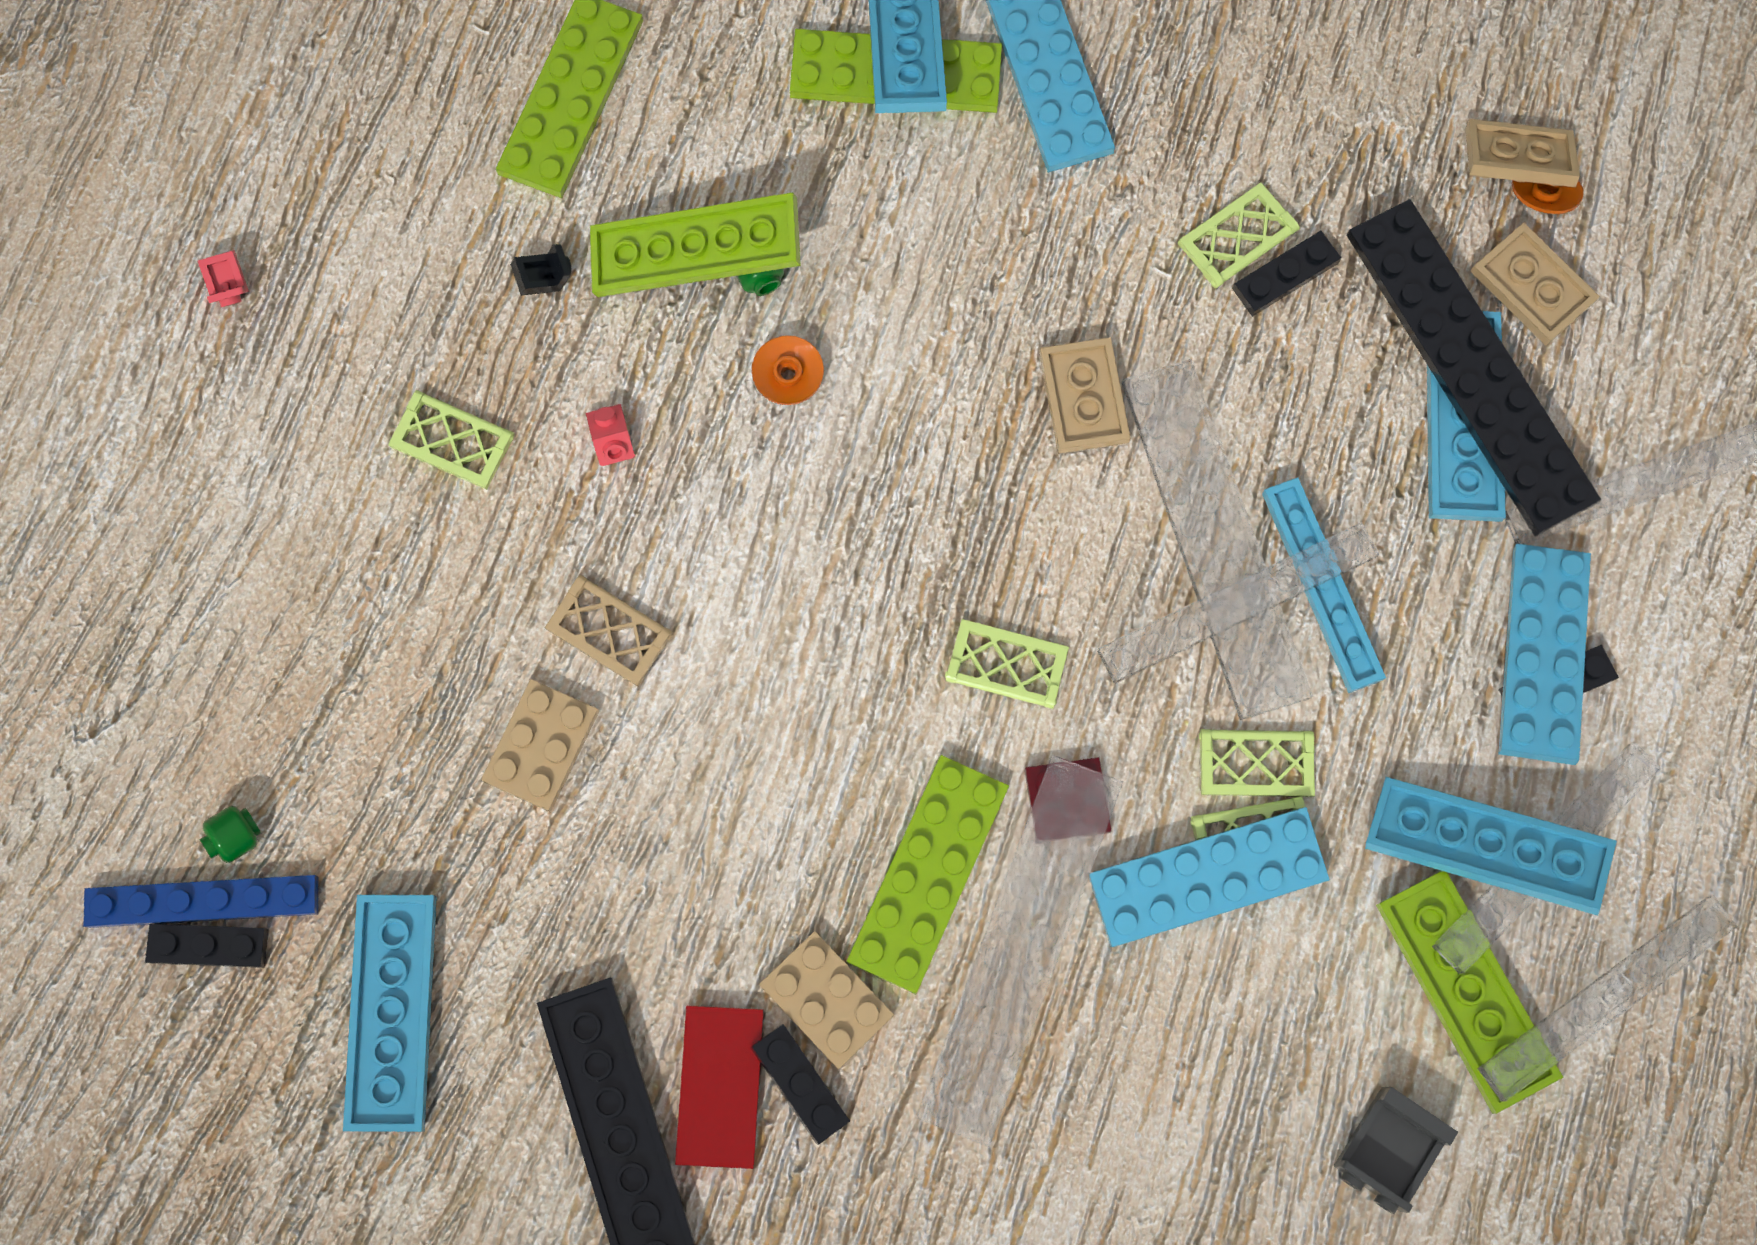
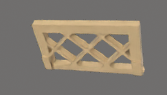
[544,574,673,687]

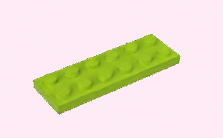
[496,0,643,198]
[790,29,1002,113]
[590,192,801,297]
[846,755,1009,995]
[1376,871,1564,1114]

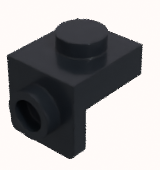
[510,244,571,296]

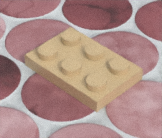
[1465,119,1580,187]
[1470,222,1600,346]
[1039,337,1131,454]
[481,679,600,813]
[759,931,894,1070]

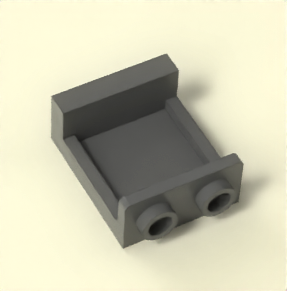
[1334,1087,1458,1214]

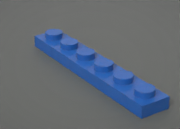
[83,875,319,928]

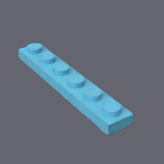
[1262,477,1386,693]

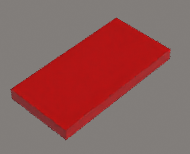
[675,1006,764,1169]

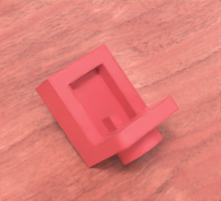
[197,250,249,307]
[586,404,635,466]

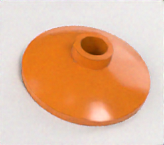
[1512,180,1584,214]
[752,336,824,405]

